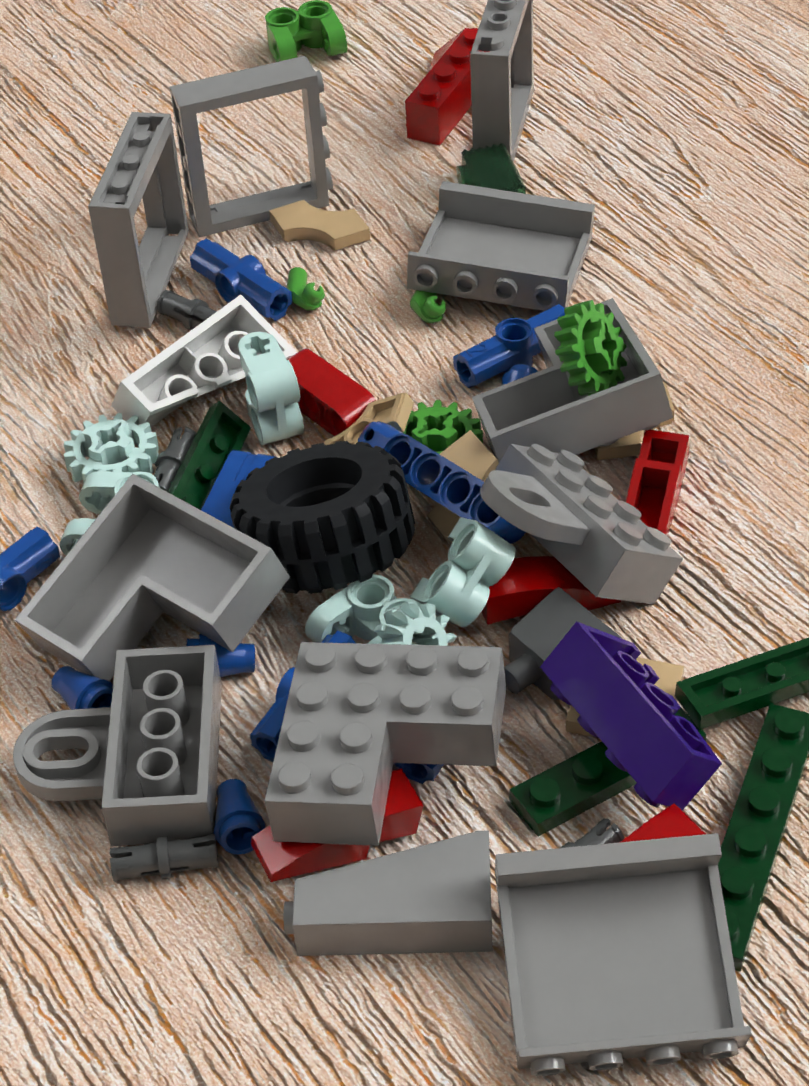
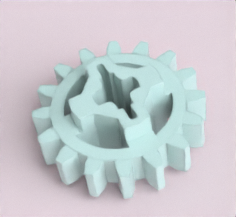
[63,413,159,483]

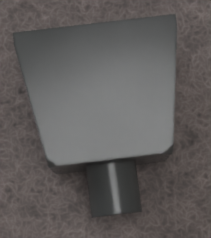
[504,587,622,700]

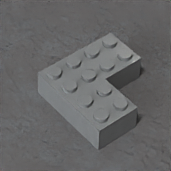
[472,298,673,462]
[15,473,290,681]
[264,642,506,846]

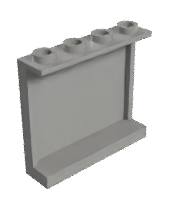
[407,181,595,311]
[495,833,752,1076]

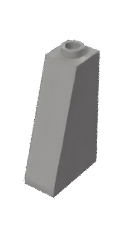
[283,830,493,956]

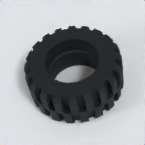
[230,441,415,594]

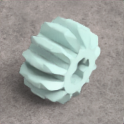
[373,601,458,646]

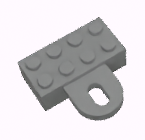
[480,444,683,604]
[13,645,222,846]

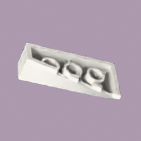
[111,294,297,427]

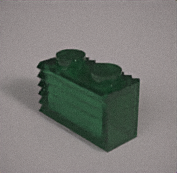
[456,143,526,194]

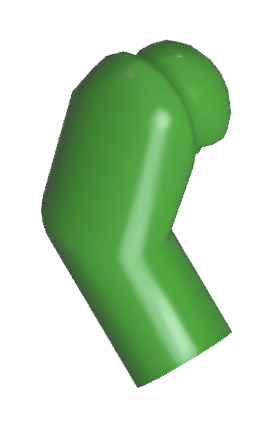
[286,267,325,311]
[410,290,446,323]

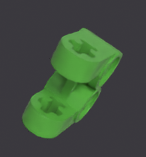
[265,0,347,62]

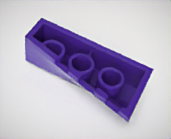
[540,621,722,811]

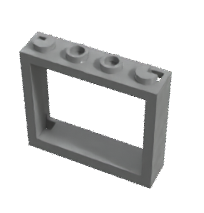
[470,0,534,173]
[169,56,333,237]
[88,112,189,328]

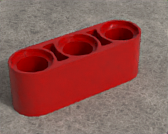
[287,349,376,436]

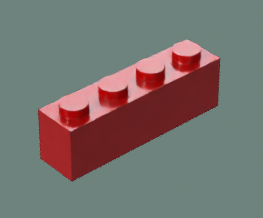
[405,28,490,146]

